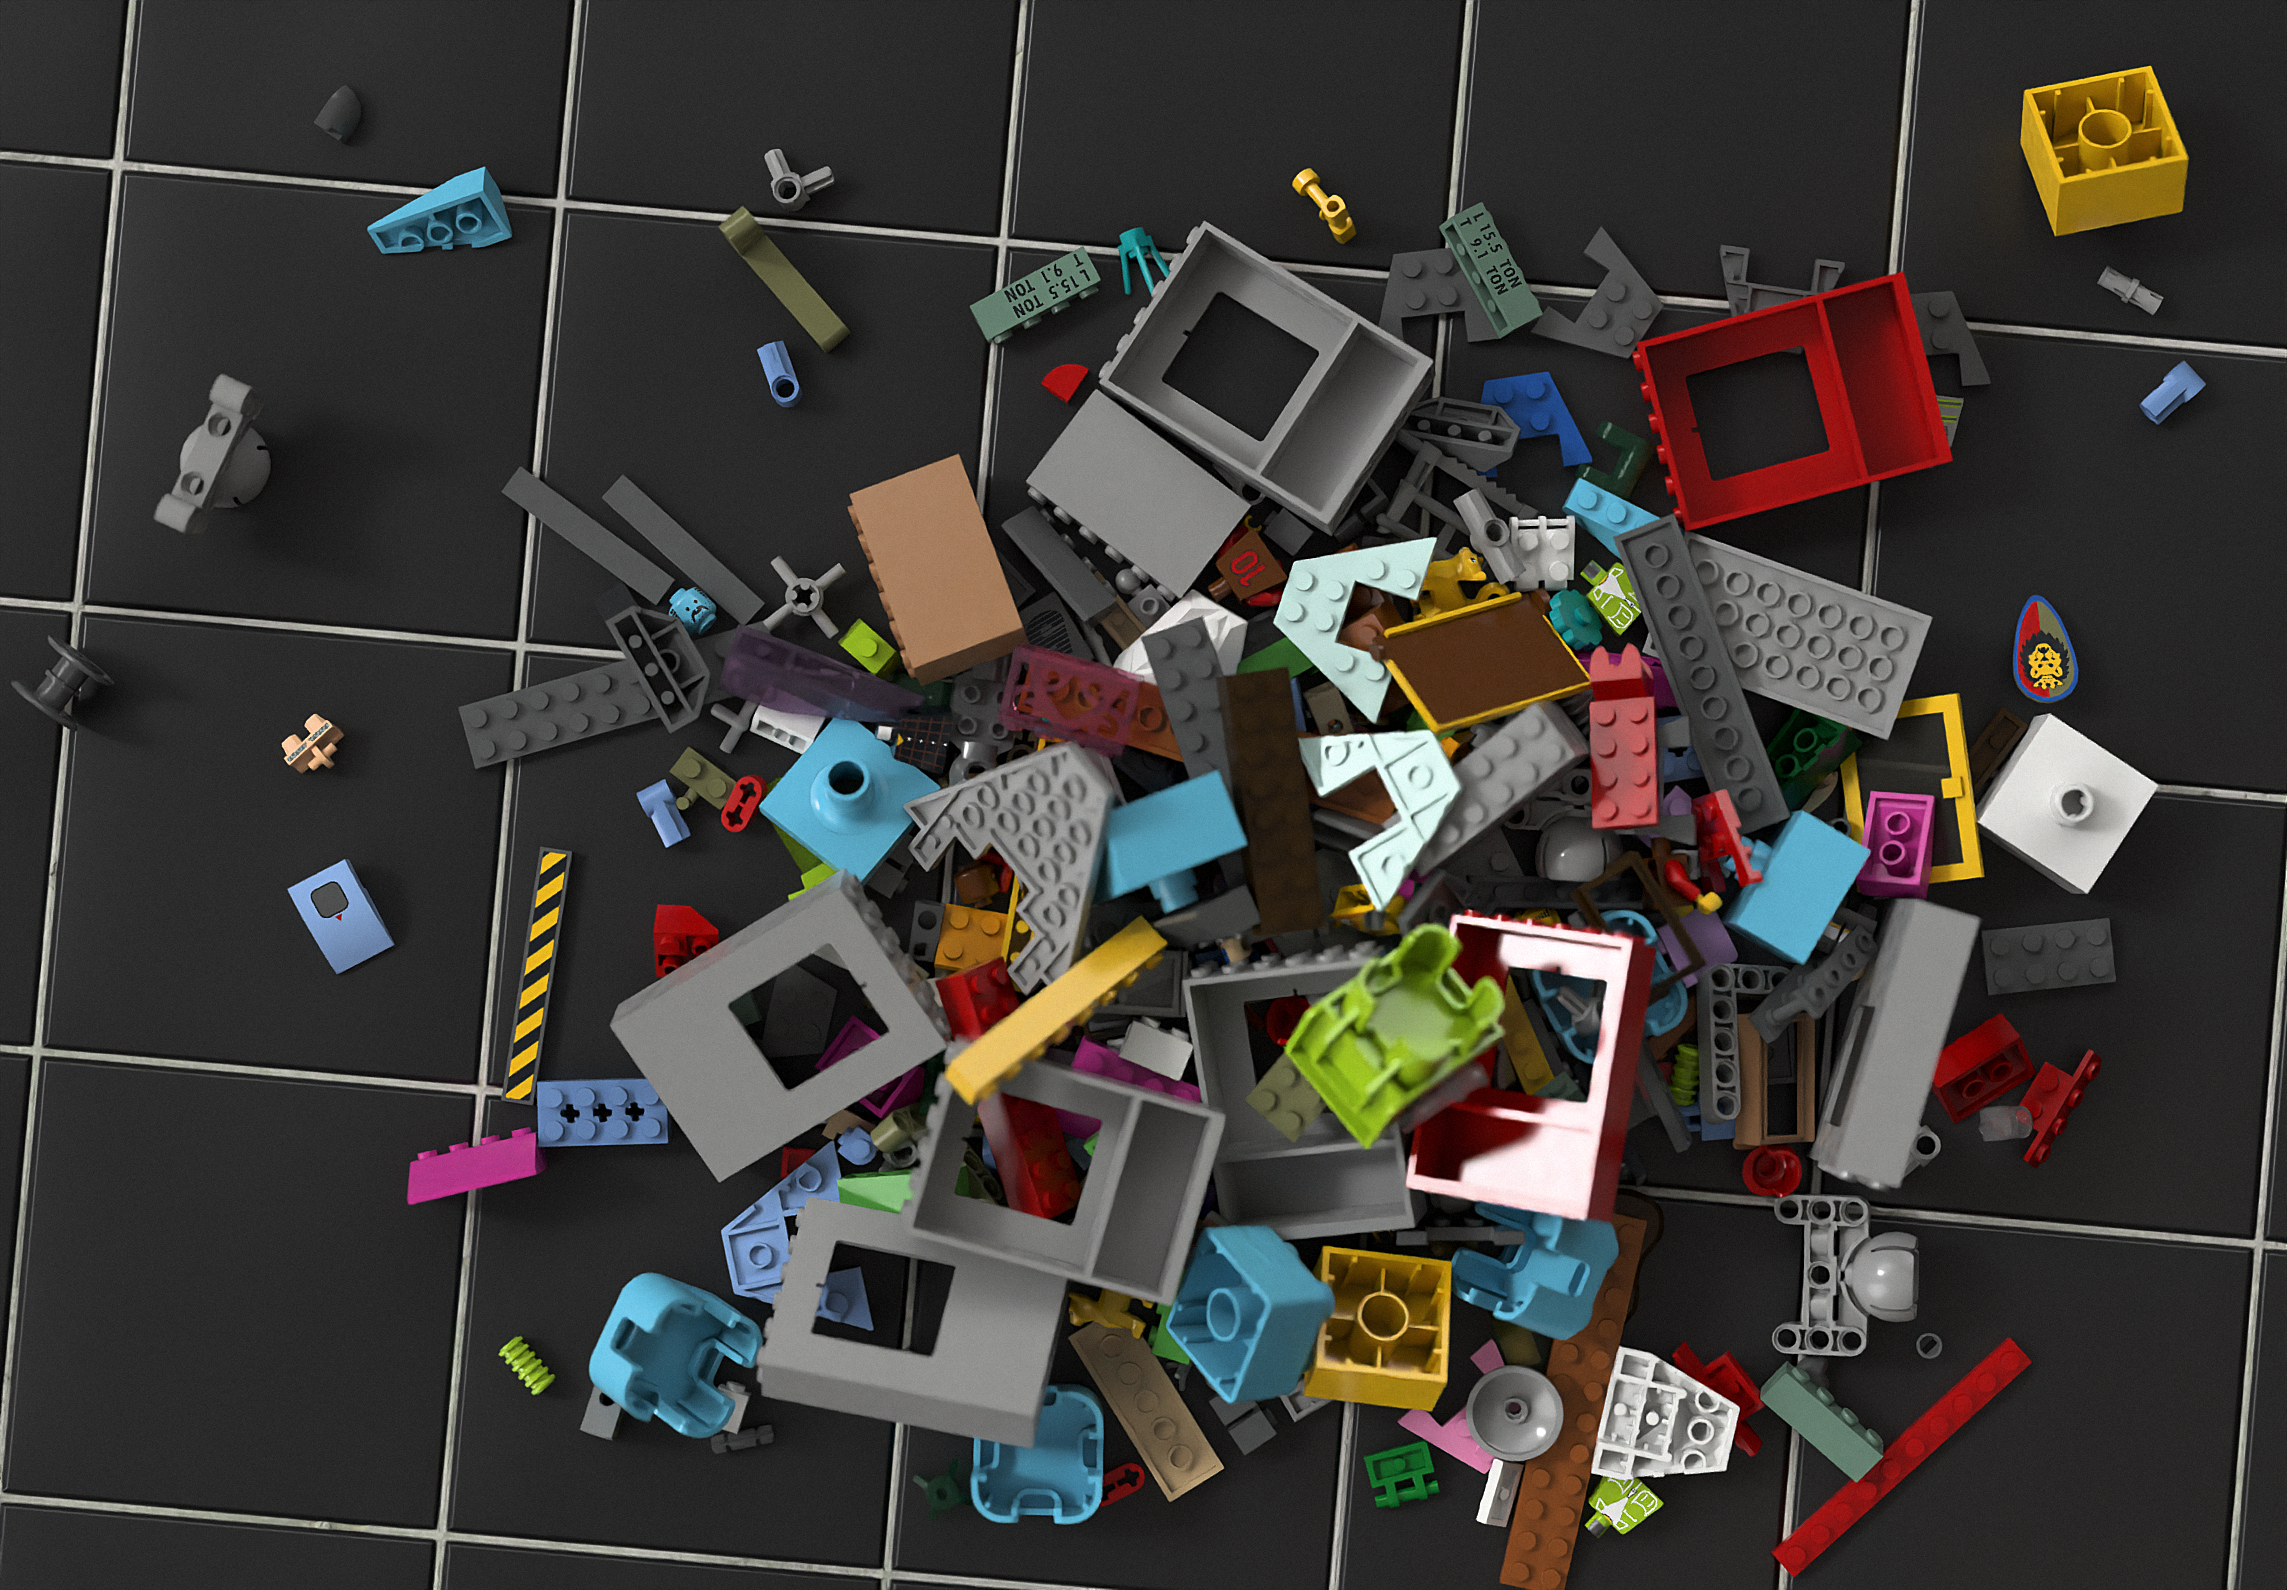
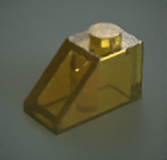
[1487,1309,1541,1367]

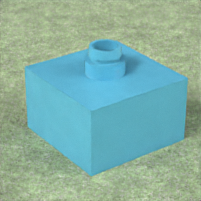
[1092,771,1247,913]
[1721,811,1871,964]

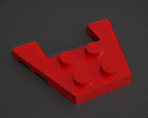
[1691,789,1763,896]

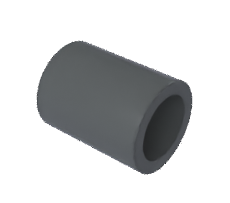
[1826,818,1851,837]

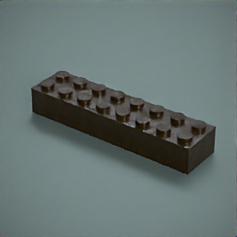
[1216,667,1326,937]

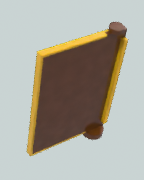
[1369,588,1592,736]

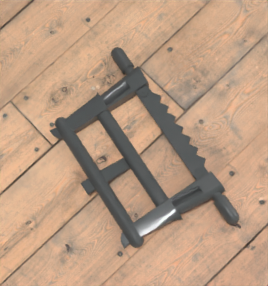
[1376,429,1560,592]

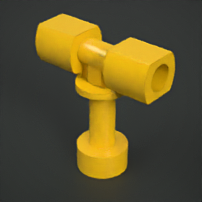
[1292,168,1356,244]

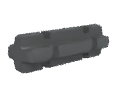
[711,1425,775,1454]

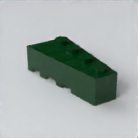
[1759,707,1863,833]

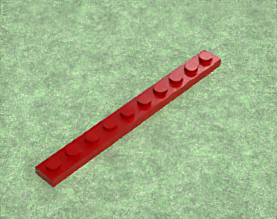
[1771,1337,2032,1577]

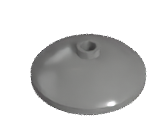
[1466,1365,1563,1461]

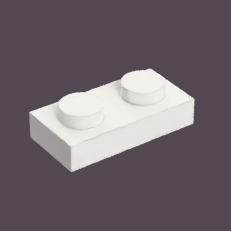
[1476,1458,1524,1527]

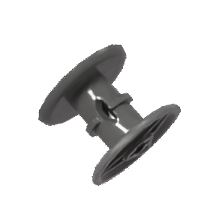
[11,634,114,732]

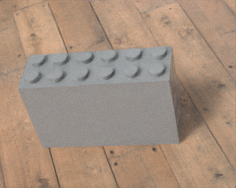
[1026,389,1251,602]
[1382,700,1591,877]

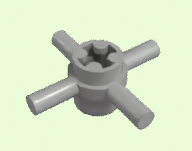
[763,555,847,639]

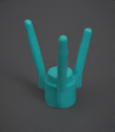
[1117,227,1171,295]

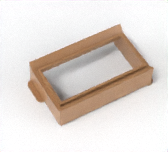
[1733,1012,1815,1150]

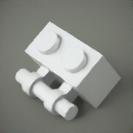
[1119,1015,1193,1081]

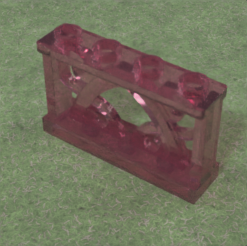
[997,641,1145,758]

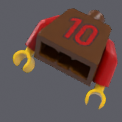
[1207,515,1288,607]
[1641,837,1722,917]

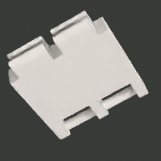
[1509,515,1575,592]

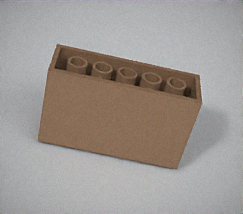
[848,454,1030,686]

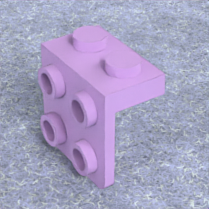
[1654,908,1738,988]

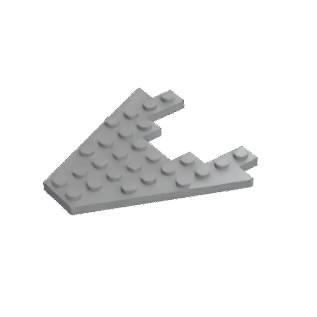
[903,741,1115,995]

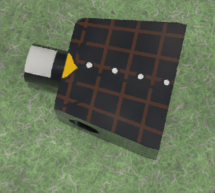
[875,706,954,774]

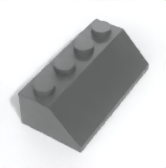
[1000,506,1119,631]
[1145,885,1261,952]

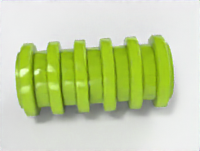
[1668,1043,1699,1106]
[499,1336,555,1395]

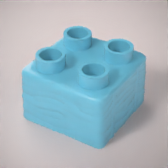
[1166,1225,1334,1404]

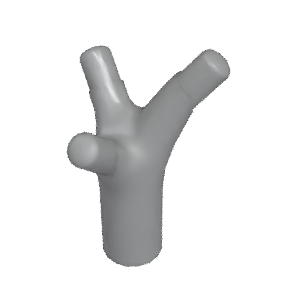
[1166,1358,1194,1391]

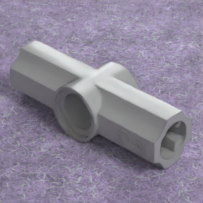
[1453,487,1526,585]

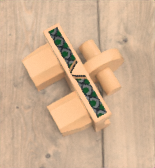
[282,714,345,774]

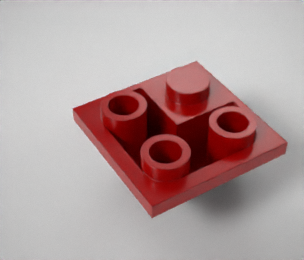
[653,904,719,977]

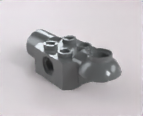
[948,652,1020,786]

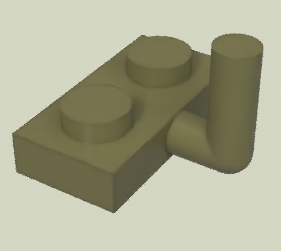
[669,746,737,811]

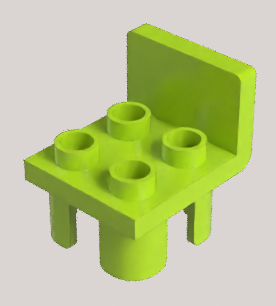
[1285,924,1506,1149]

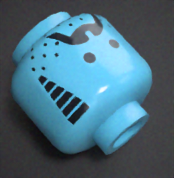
[669,587,717,635]

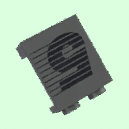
[1016,591,1095,671]

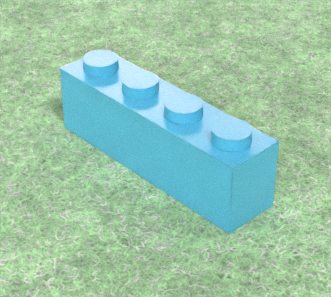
[1562,478,1685,559]

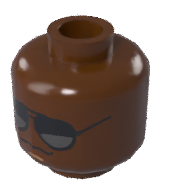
[954,859,1000,909]

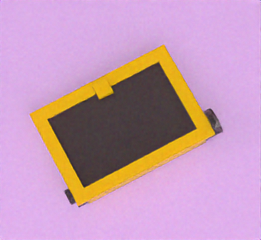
[1840,693,1985,902]

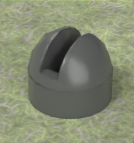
[1916,1333,1942,1359]

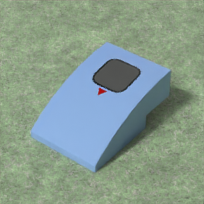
[287,859,395,974]

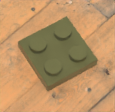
[1245,1052,1327,1143]

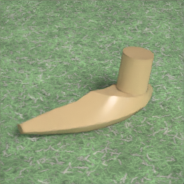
[1800,771,1838,814]

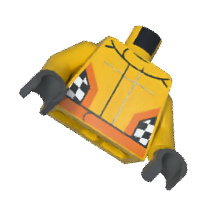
[1312,883,1410,939]

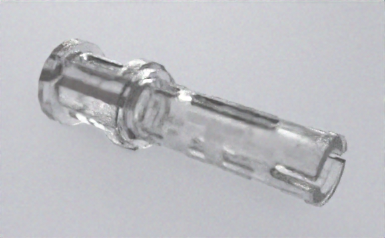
[1396,1060,1489,1133]

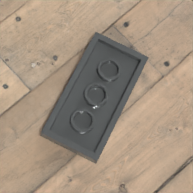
[1979,918,2116,995]

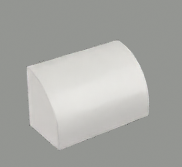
[750,685,828,755]

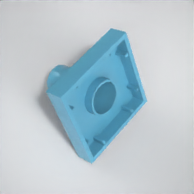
[759,709,941,887]

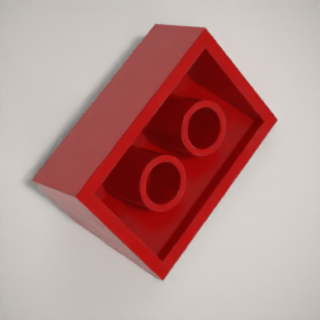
[1930,1013,2036,1124]

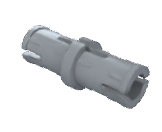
[2097,266,2164,315]

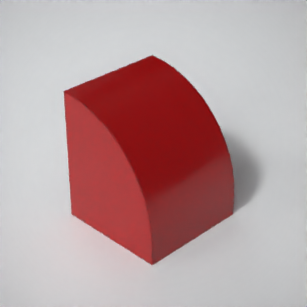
[1041,364,1090,404]

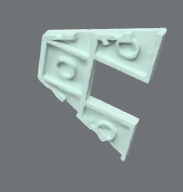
[1274,537,1438,724]
[1299,731,1464,912]

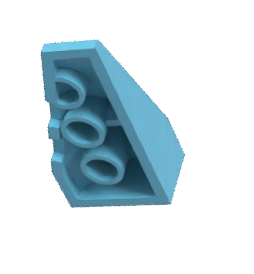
[367,167,512,254]

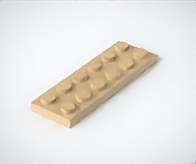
[1068,1321,1224,1502]

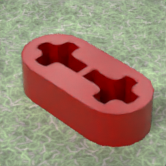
[721,774,768,832]
[1099,1461,1145,1507]

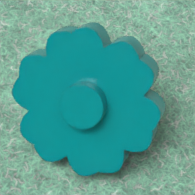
[1548,589,1603,651]

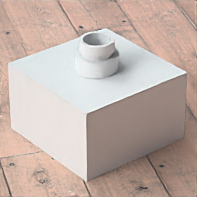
[1975,714,2158,894]

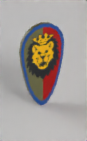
[2013,595,2079,704]

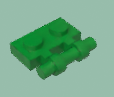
[1364,1439,1440,1509]

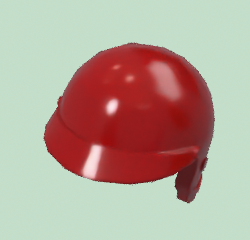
[1264,994,1312,1047]
[1742,1143,1802,1197]

